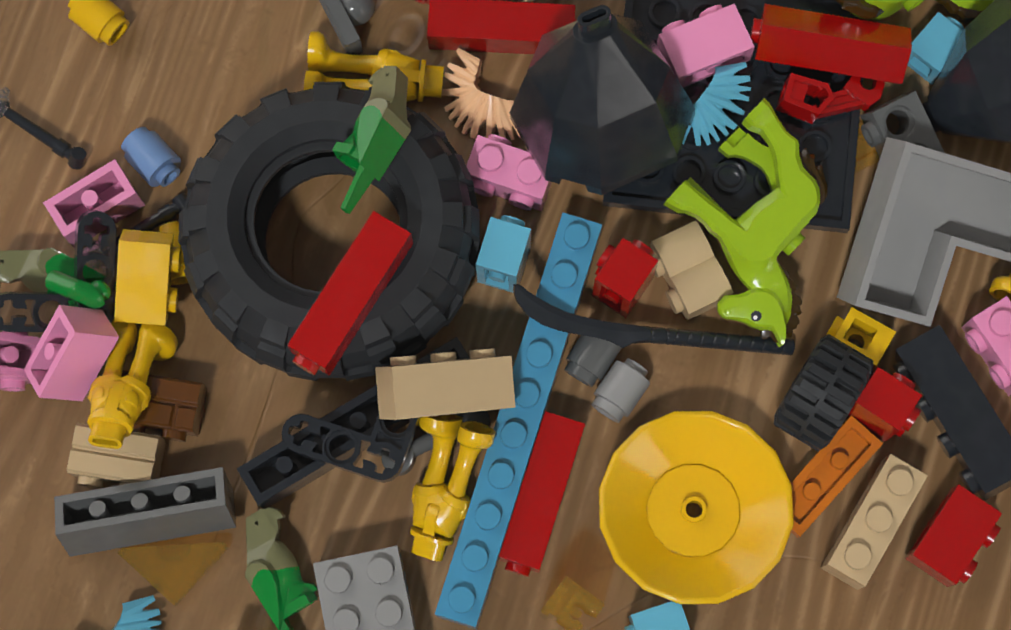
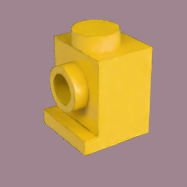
[826,307,896,372]

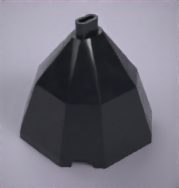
[922,0,1011,144]
[509,5,695,195]

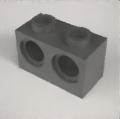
[860,91,944,158]

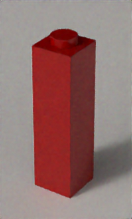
[427,0,577,55]
[750,4,912,84]
[287,211,413,376]
[499,411,585,577]

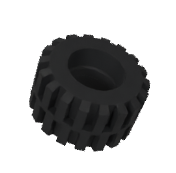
[774,334,873,451]

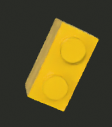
[114,229,181,326]

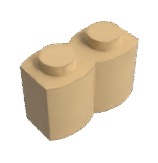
[650,220,734,320]

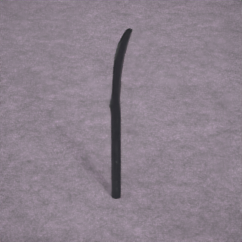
[513,284,795,355]

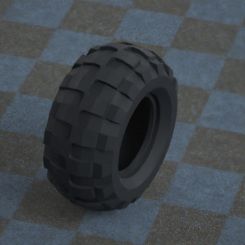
[178,82,480,381]

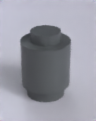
[564,335,621,387]

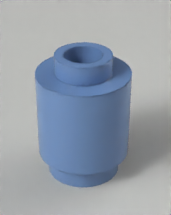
[121,127,181,187]

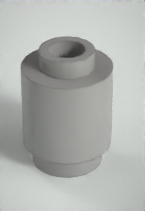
[591,358,650,423]

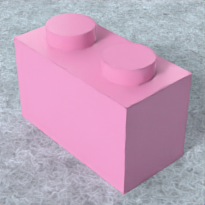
[657,3,755,87]
[43,159,145,248]
[24,305,119,401]

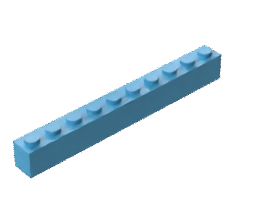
[435,213,603,630]

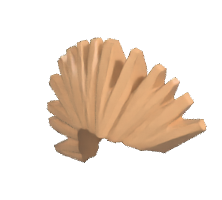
[442,48,520,141]

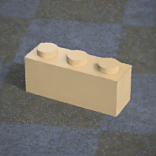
[375,348,516,420]
[821,454,928,590]

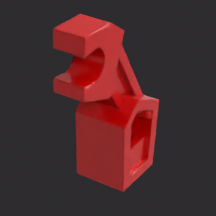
[776,73,885,124]

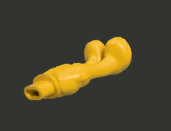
[304,31,444,102]
[87,318,178,449]
[410,414,496,562]

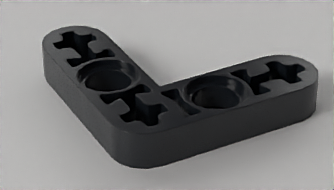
[0,210,116,332]
[281,362,420,483]

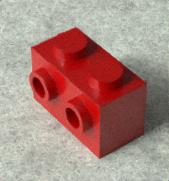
[592,238,659,318]
[846,367,922,442]
[905,484,1002,587]

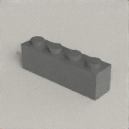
[54,467,236,557]

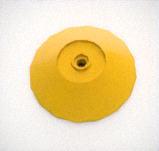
[599,411,794,604]

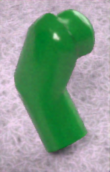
[45,270,111,309]

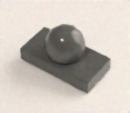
[319,0,375,55]

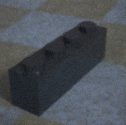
[892,325,1011,501]

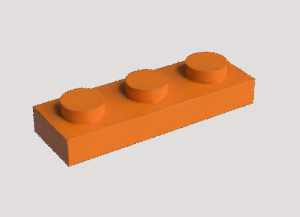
[790,415,883,538]

